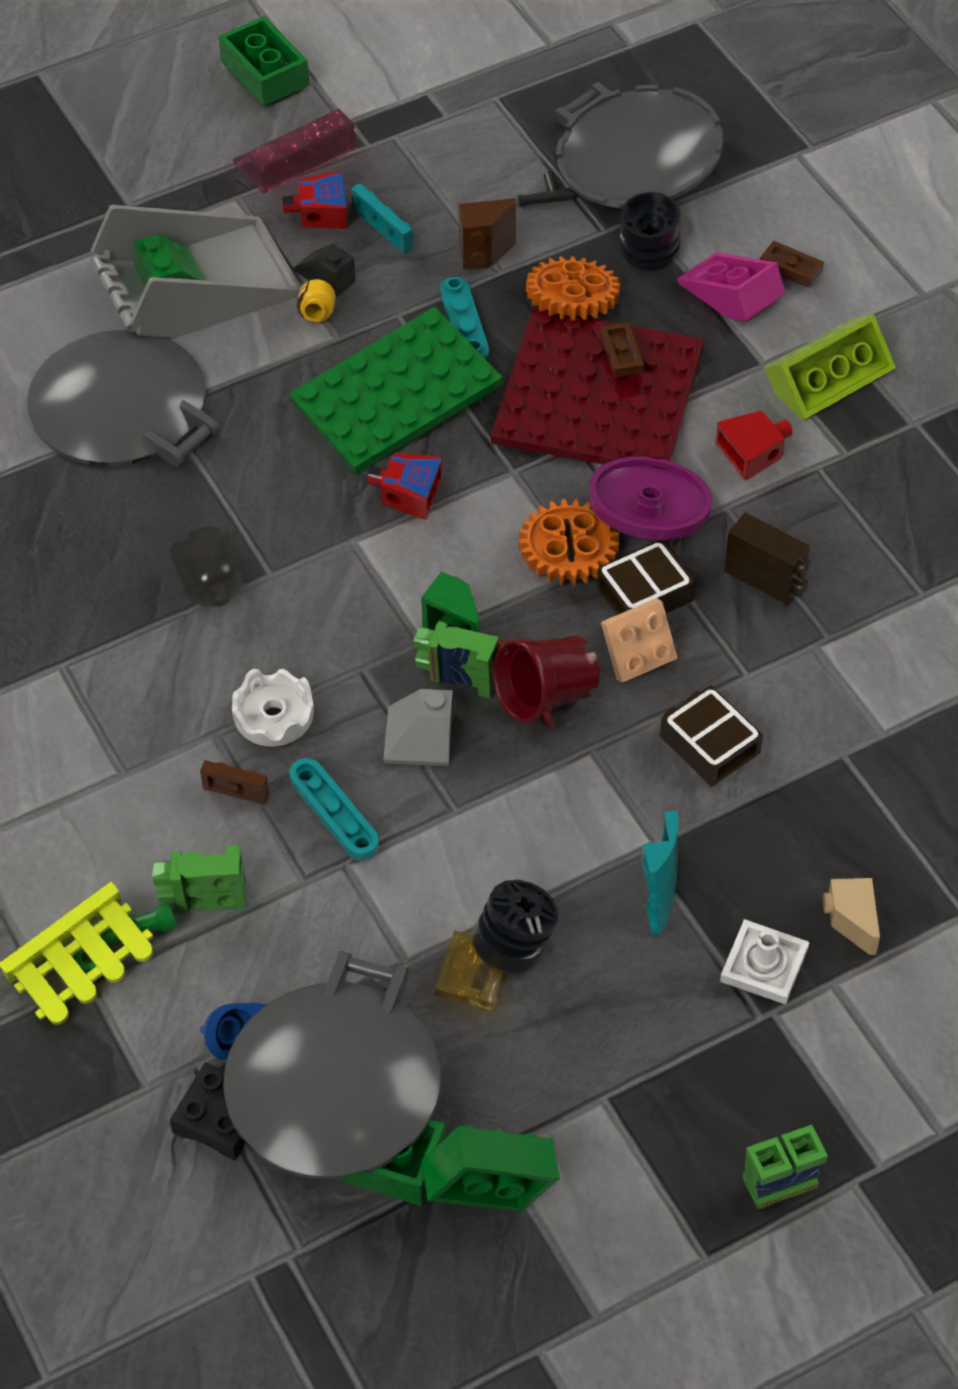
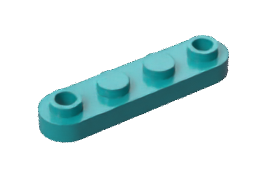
[440,277,489,362]
[289,758,379,861]

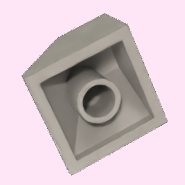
[383,689,453,766]

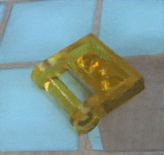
[435,930,504,1012]

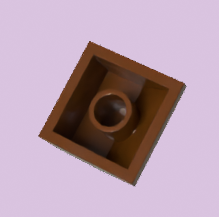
[458,198,516,270]

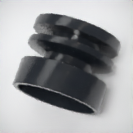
[620,192,681,270]
[472,879,558,973]

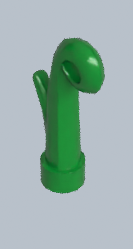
[73,903,178,974]

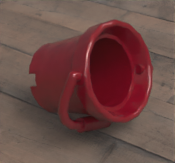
[493,635,600,731]

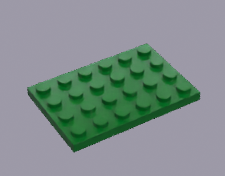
[289,307,503,474]

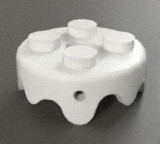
[232,668,314,747]

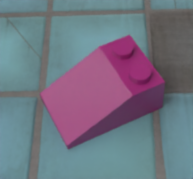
[677,252,785,322]

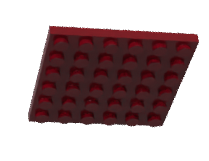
[490,308,704,470]

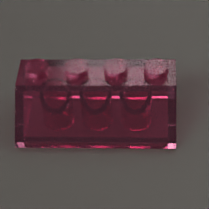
[233,108,356,194]

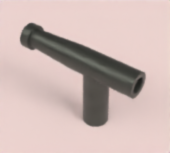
[518,171,575,206]

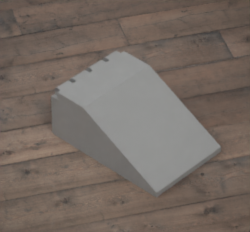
[90,205,301,338]

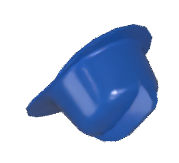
[200,1003,266,1060]

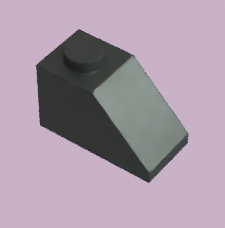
[294,244,356,297]

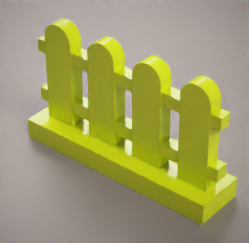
[0,881,153,1025]

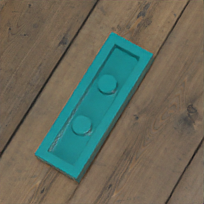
[351,183,414,255]

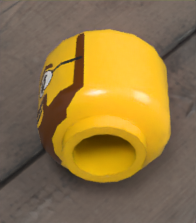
[296,279,336,323]

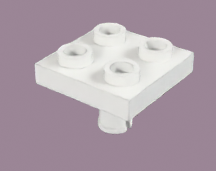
[720,919,809,1005]

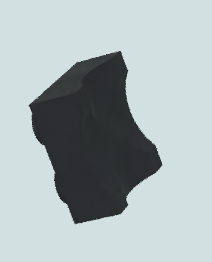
[170,1062,245,1161]

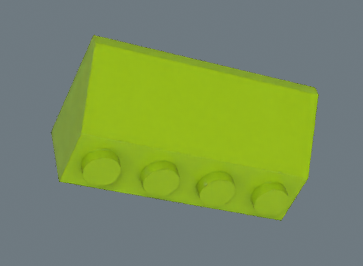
[764,314,896,420]

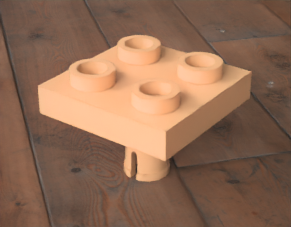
[601,598,678,683]

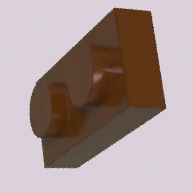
[760,240,824,288]
[600,322,644,378]
[200,760,269,805]

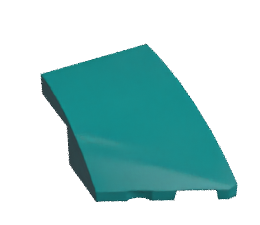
[642,811,679,936]

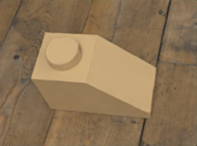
[823,878,880,955]

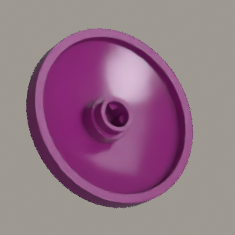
[588,456,712,540]

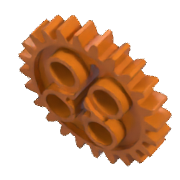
[526,256,620,321]
[519,499,619,586]

